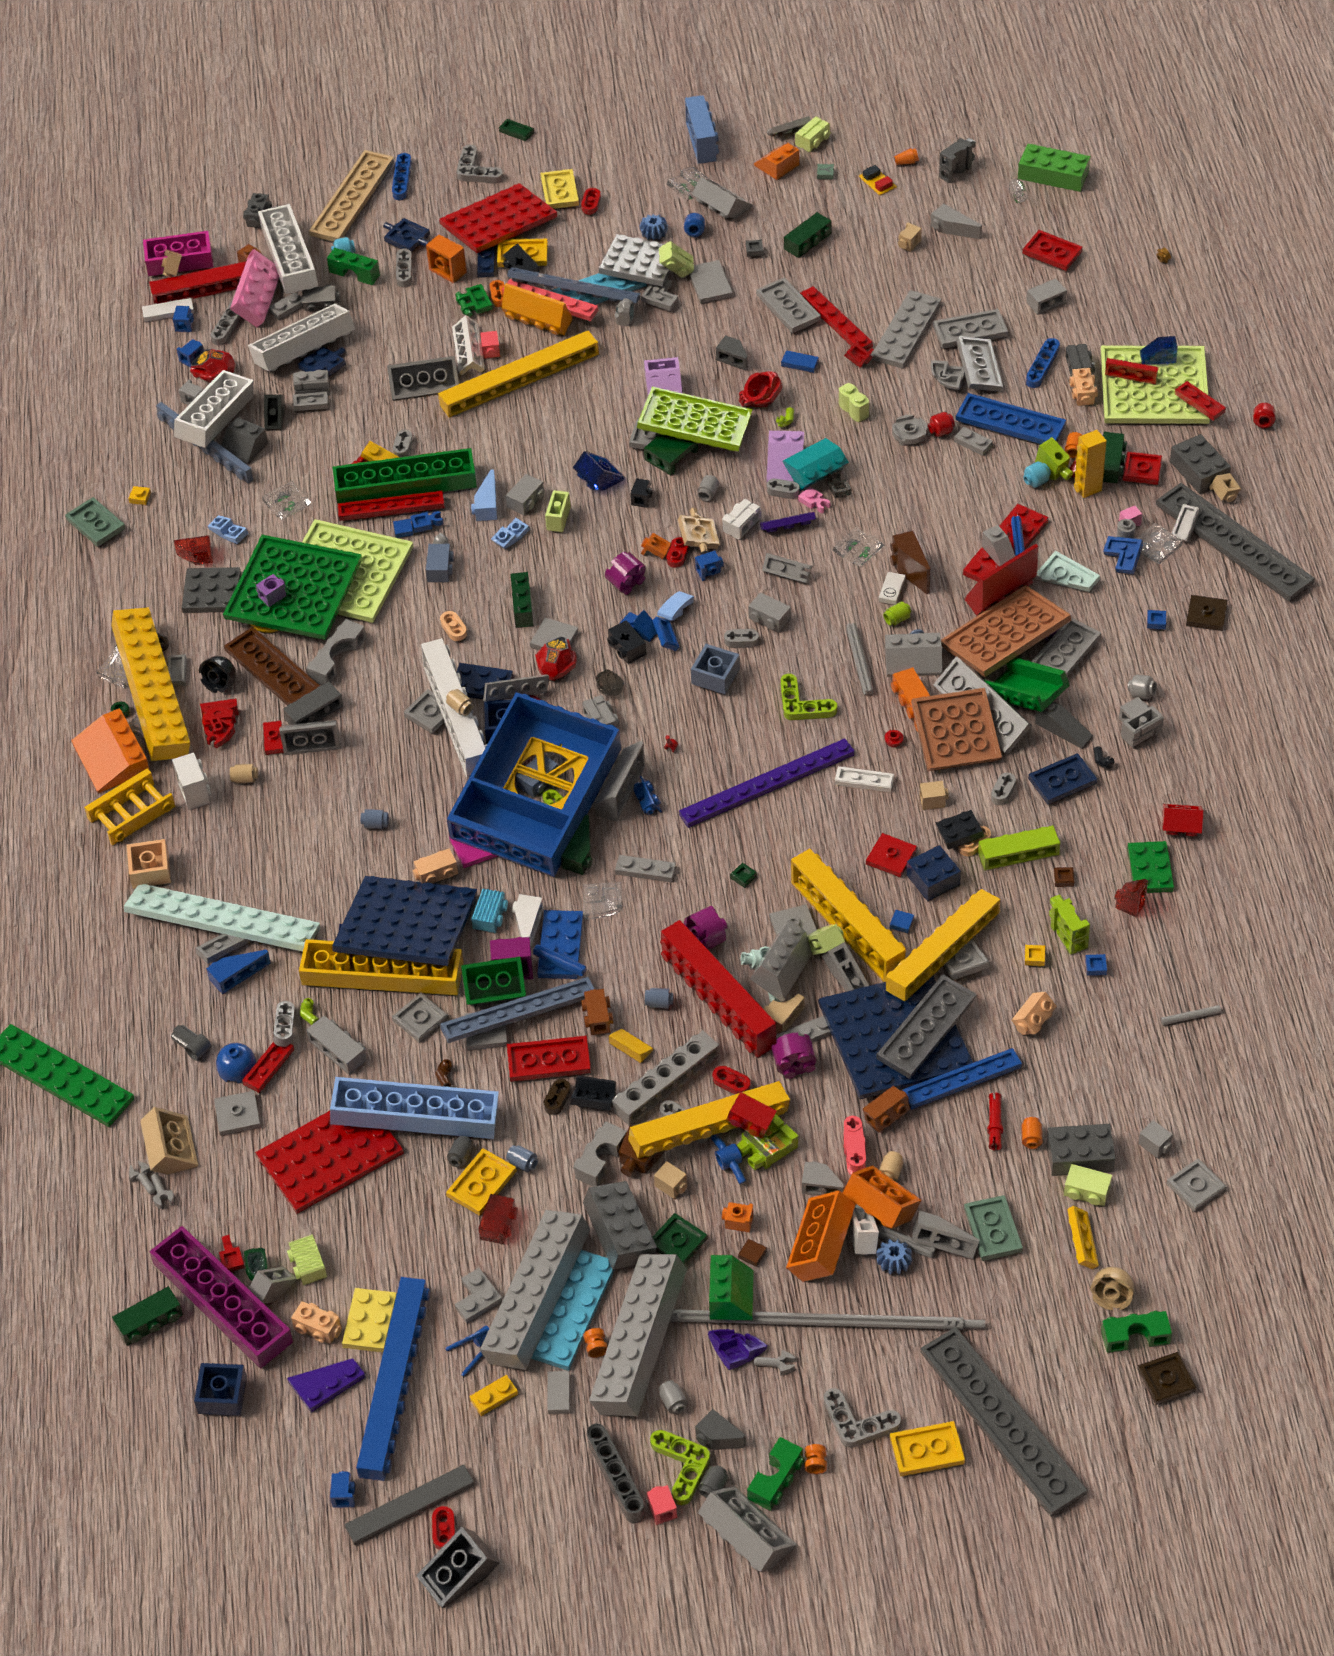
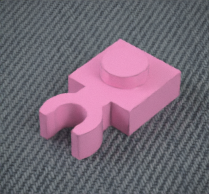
[798,487,830,513]

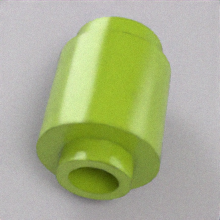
[883,601,911,626]

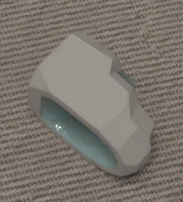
[615,298,634,326]

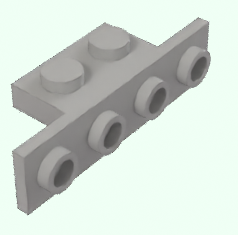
[483,674,549,702]

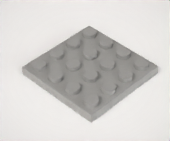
[598,234,671,287]

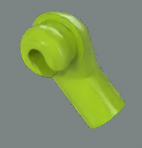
[776,407,794,428]
[300,998,319,1025]

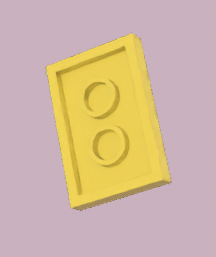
[541,169,579,209]
[342,1288,397,1352]

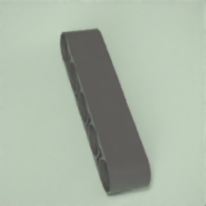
[587,1423,645,1523]

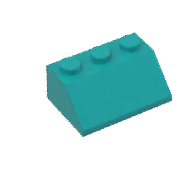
[782,438,849,491]

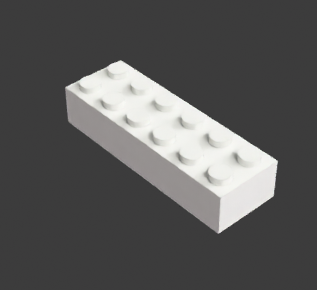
[248,304,355,371]
[174,370,254,448]

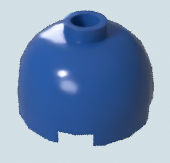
[216,1043,257,1083]

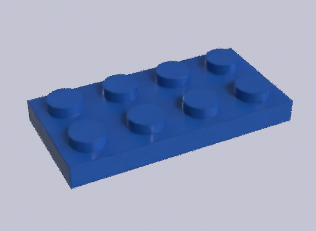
[537,910,583,979]

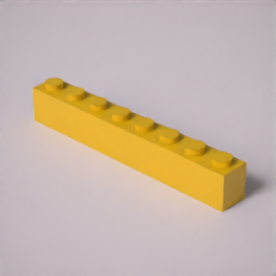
[885,889,1000,1001]
[628,1081,790,1158]

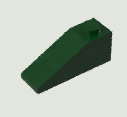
[561,814,593,875]

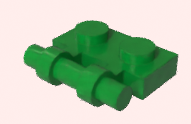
[455,284,493,317]

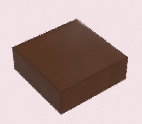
[1053,867,1075,887]
[738,1238,767,1267]

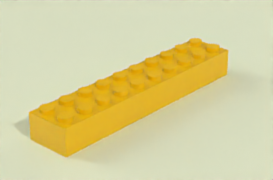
[111,607,190,761]

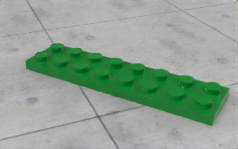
[0,1024,135,1127]

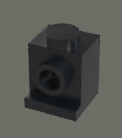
[630,478,653,508]

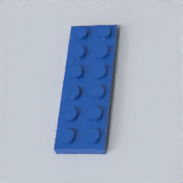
[956,393,1066,444]

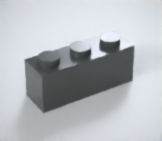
[283,682,343,725]

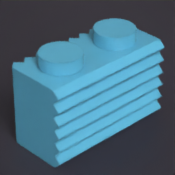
[471,888,508,933]

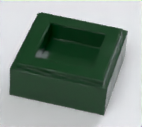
[730,862,757,888]

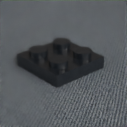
[935,810,984,850]

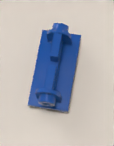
[633,776,662,815]

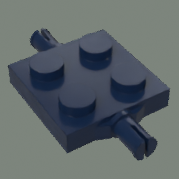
[383,218,430,252]
[298,346,346,377]

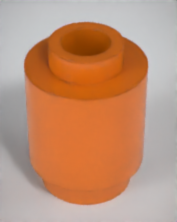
[1065,432,1082,458]
[1021,1117,1043,1149]

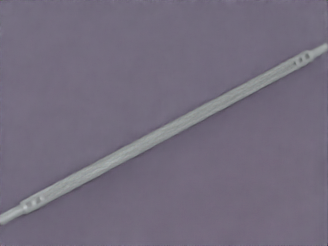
[670,1309,985,1330]

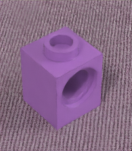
[256,574,286,607]

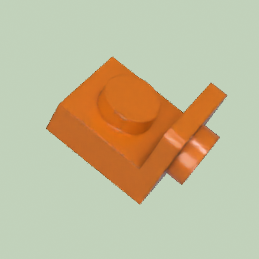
[640,533,671,559]

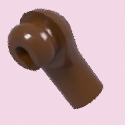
[435,1059,452,1087]

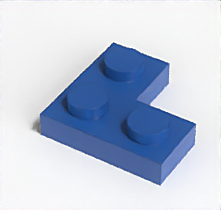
[1103,536,1144,574]

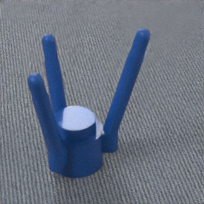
[446,1326,490,1377]

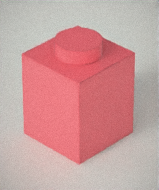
[480,331,500,359]
[647,1485,677,1525]

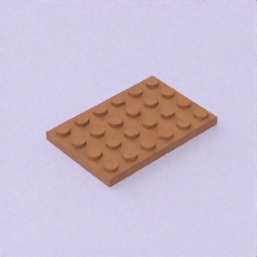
[941,585,1072,677]

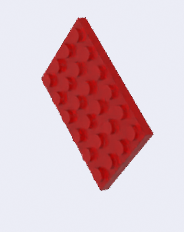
[439,183,557,253]
[255,1111,404,1214]

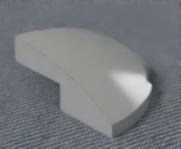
[931,360,965,390]

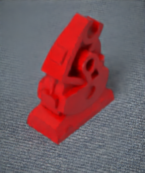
[200,698,239,748]

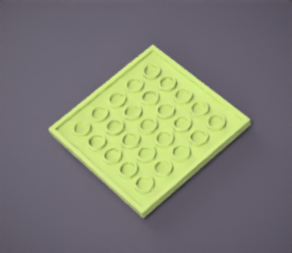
[1101,346,1210,424]
[302,519,414,623]

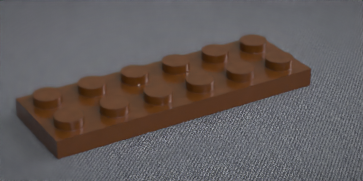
[224,627,320,705]

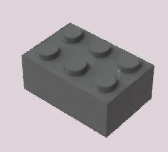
[1170,434,1231,494]
[1046,1124,1116,1176]

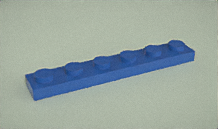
[903,1048,1022,1110]

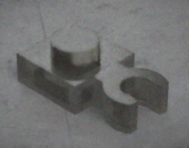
[828,473,852,498]

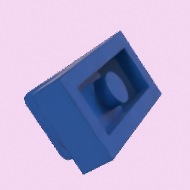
[620,610,657,643]

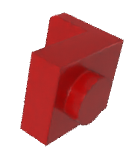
[844,342,874,368]

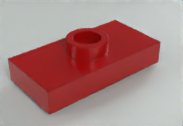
[263,721,284,755]

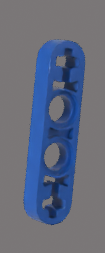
[392,153,412,200]
[1026,338,1060,388]

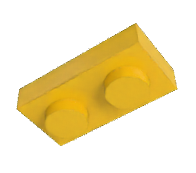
[361,441,399,461]
[469,1375,518,1416]

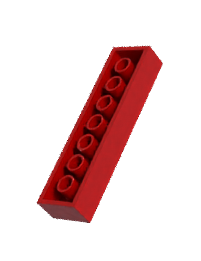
[660,920,777,1058]

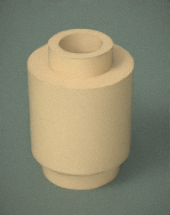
[446,689,474,716]
[230,764,258,783]
[879,1151,904,1182]

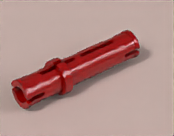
[987,1092,1003,1151]

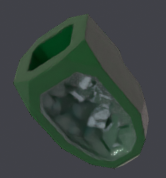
[244,1248,268,1281]

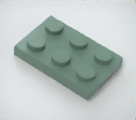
[65,497,126,547]
[964,1195,1023,1261]

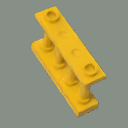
[84,768,175,846]

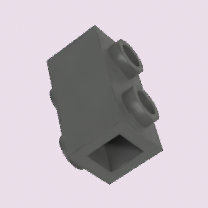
[243,193,272,228]
[302,285,341,312]

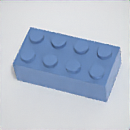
[685,95,719,164]

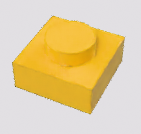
[128,486,151,505]
[1025,945,1045,966]

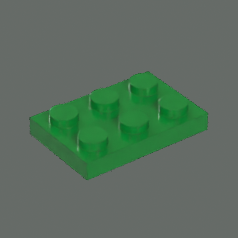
[1127,841,1174,894]

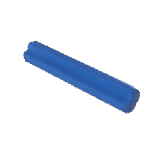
[1011,516,1025,556]
[533,944,587,976]

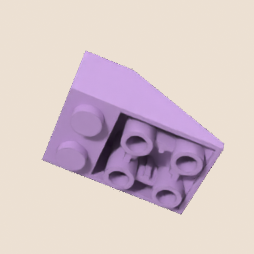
[644,357,682,395]

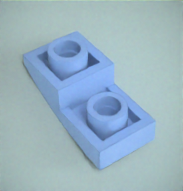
[208,515,248,544]
[491,518,530,549]
[657,591,694,621]

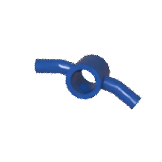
[711,1134,747,1184]

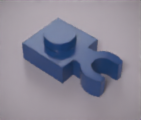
[410,511,443,533]

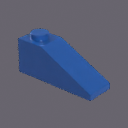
[206,949,271,994]

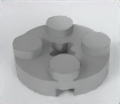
[892,415,927,446]

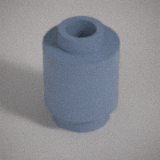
[360,809,389,829]
[645,988,674,1009]
[506,1145,538,1172]

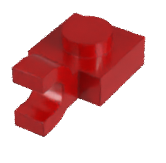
[219,1235,245,1272]

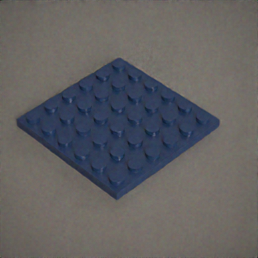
[332,876,478,966]
[818,976,973,1100]

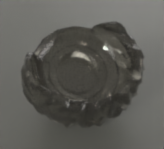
[595,669,624,696]

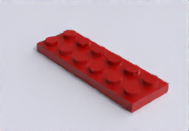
[962,504,1049,582]

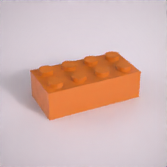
[786,1190,856,1282]

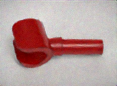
[664,735,678,752]

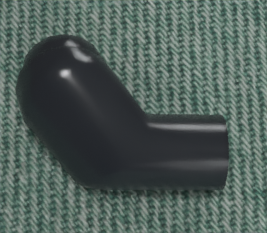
[1093,746,1115,769]

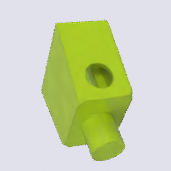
[1034,437,1073,480]

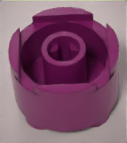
[605,551,646,595]
[684,906,728,950]
[772,1033,817,1079]

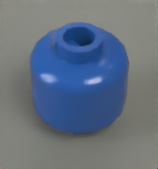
[684,213,705,237]

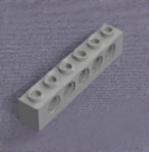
[612,1030,720,1126]

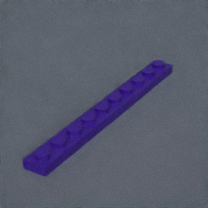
[679,738,854,828]

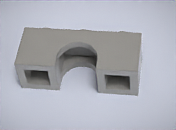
[573,1121,627,1187]

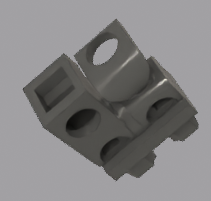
[939,138,976,183]

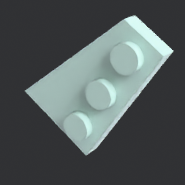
[1034,551,1100,592]

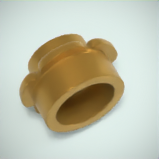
[1156,247,1171,263]

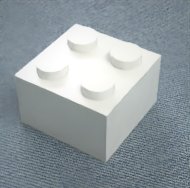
[172,753,212,810]

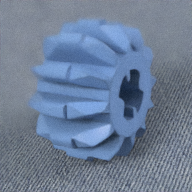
[640,214,668,241]
[877,1238,912,1275]

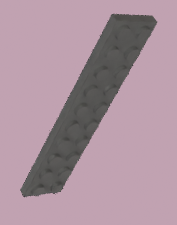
[1156,483,1315,601]
[920,1327,1087,1517]

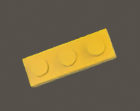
[1067,1205,1099,1270]

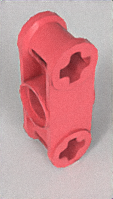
[844,1116,866,1175]

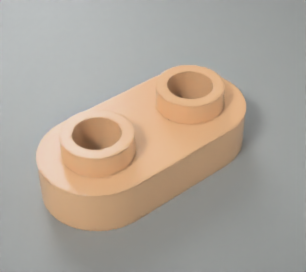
[440,611,467,641]
[958,826,991,856]

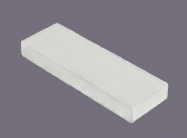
[142,298,194,322]
[835,766,894,793]

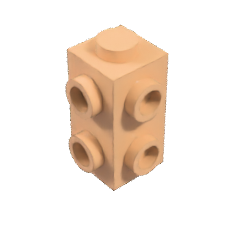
[1069,368,1098,406]
[412,848,458,884]
[1011,991,1057,1035]
[291,1301,342,1344]

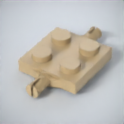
[678,508,720,555]

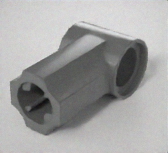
[171,1025,212,1061]

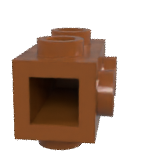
[581,989,613,1035]
[862,1086,910,1132]

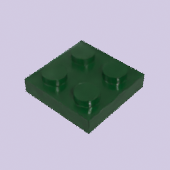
[652,1213,708,1264]

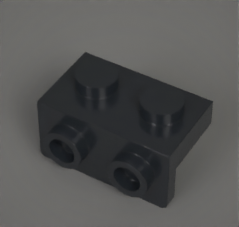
[570,1075,616,1111]

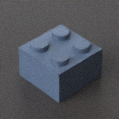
[691,644,740,694]

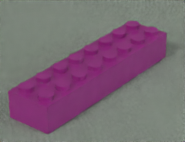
[149,1226,293,1369]

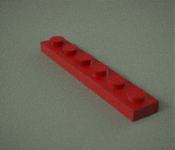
[800,286,873,350]
[337,491,444,521]

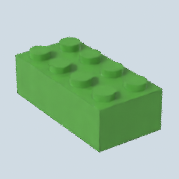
[1018,144,1090,192]

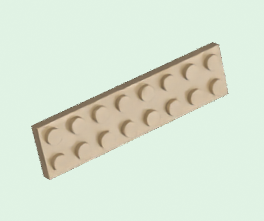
[309,150,394,242]

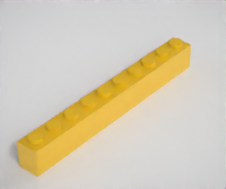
[438,330,599,418]

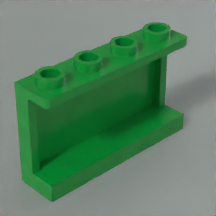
[984,658,1070,712]

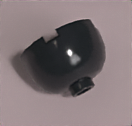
[198,656,236,693]

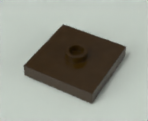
[1186,595,1228,631]
[1137,1352,1196,1405]

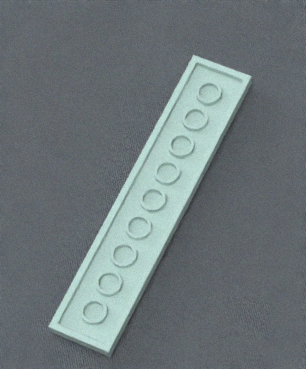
[124,884,320,952]

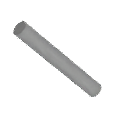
[1161,1005,1221,1025]

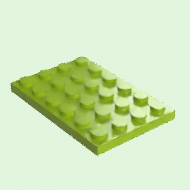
[637,386,753,452]

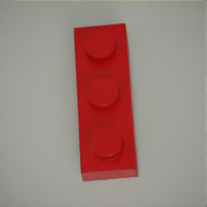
[1105,358,1159,384]
[1175,381,1226,421]
[242,1042,295,1093]

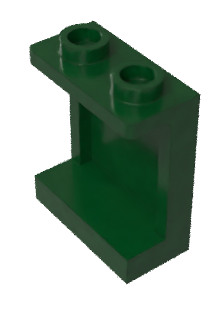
[644,434,698,476]

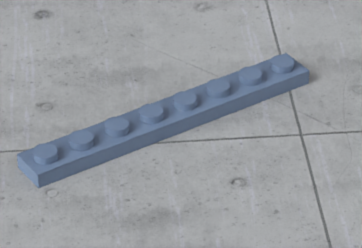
[507,267,641,303]
[156,402,253,484]
[440,977,595,1043]

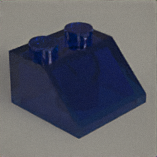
[573,451,625,491]

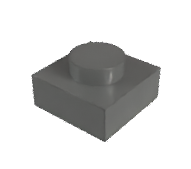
[745,239,763,257]

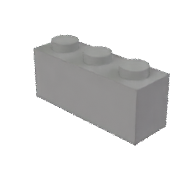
[306,1016,367,1075]

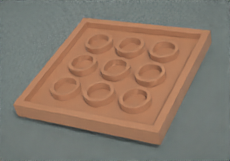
[911,688,1002,771]

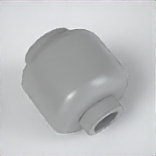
[1128,675,1157,700]

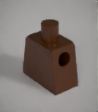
[619,1125,665,1177]

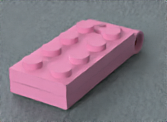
[230,249,279,327]

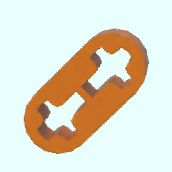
[490,280,505,307]

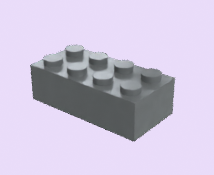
[583,1181,657,1270]

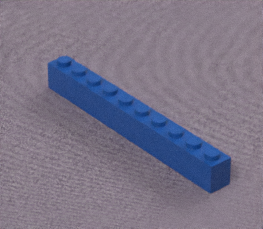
[356,1277,430,1481]

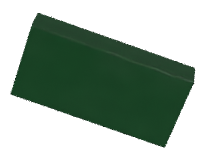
[499,119,534,142]

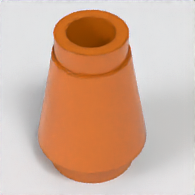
[894,148,919,165]

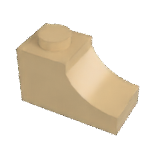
[763,994,805,1034]

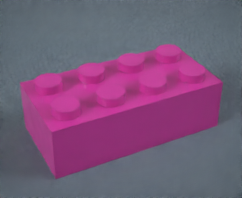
[143,231,214,276]

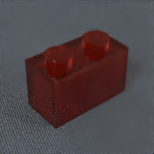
[478,1194,518,1245]

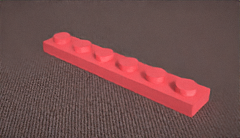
[502,279,598,321]

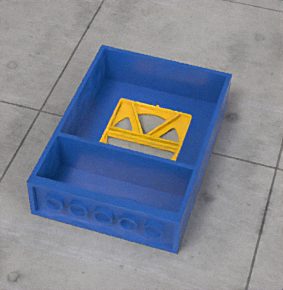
[447,692,621,877]

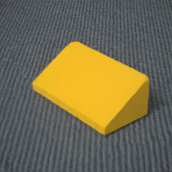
[609,1029,653,1063]

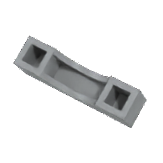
[307,619,366,685]

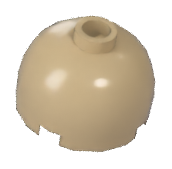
[1090,1267,1134,1310]

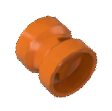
[583,1328,608,1358]
[805,1444,827,1474]

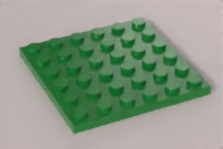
[223,534,363,640]

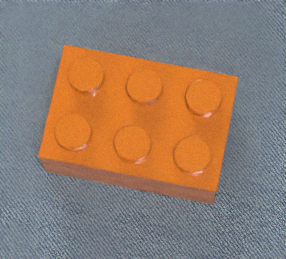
[843,1165,922,1229]

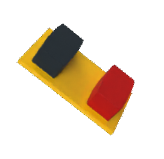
[859,165,897,196]

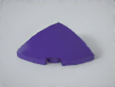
[708,1329,767,1370]

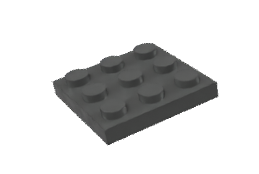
[182,567,241,613]

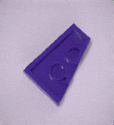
[287,1358,366,1413]

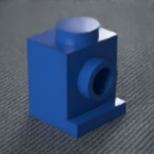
[173,306,194,332]
[177,339,204,368]
[695,551,724,581]
[330,1471,355,1508]

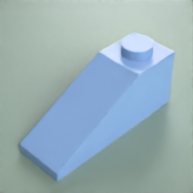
[471,470,497,521]

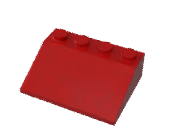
[964,544,1038,616]

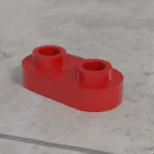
[581,188,601,215]
[666,537,689,568]
[712,1066,750,1094]
[432,1506,455,1550]

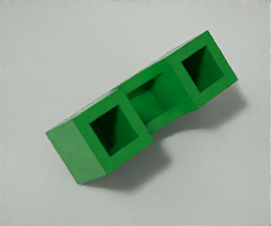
[327,247,380,285]
[1101,1311,1172,1353]
[747,1437,805,1511]

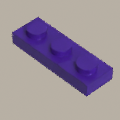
[760,512,816,533]

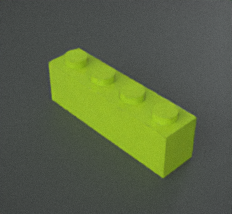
[978,826,1060,870]

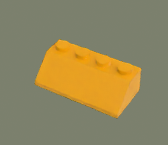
[502,283,573,335]

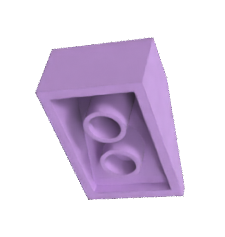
[767,431,804,482]

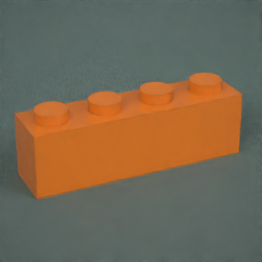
[891,667,930,732]

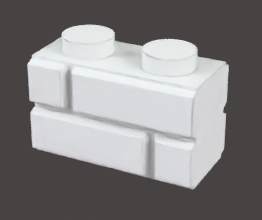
[722,499,761,540]

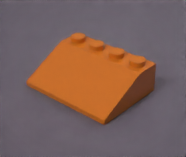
[71,708,150,793]

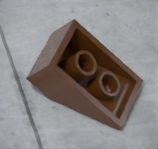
[890,531,931,594]

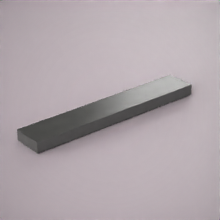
[344,1464,474,1545]

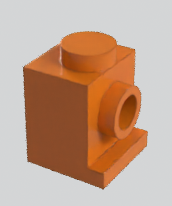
[721,1202,754,1233]

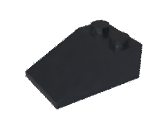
[416,1527,500,1608]

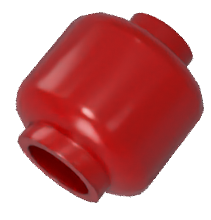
[1253,402,1276,429]
[928,412,955,437]

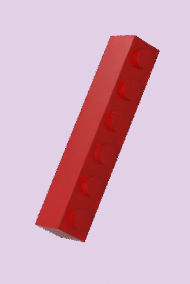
[149,261,247,304]

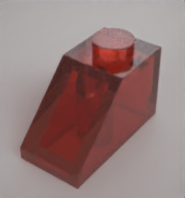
[174,535,213,565]
[1114,879,1148,917]

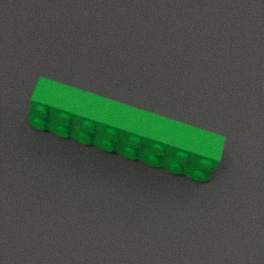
[332,448,477,504]

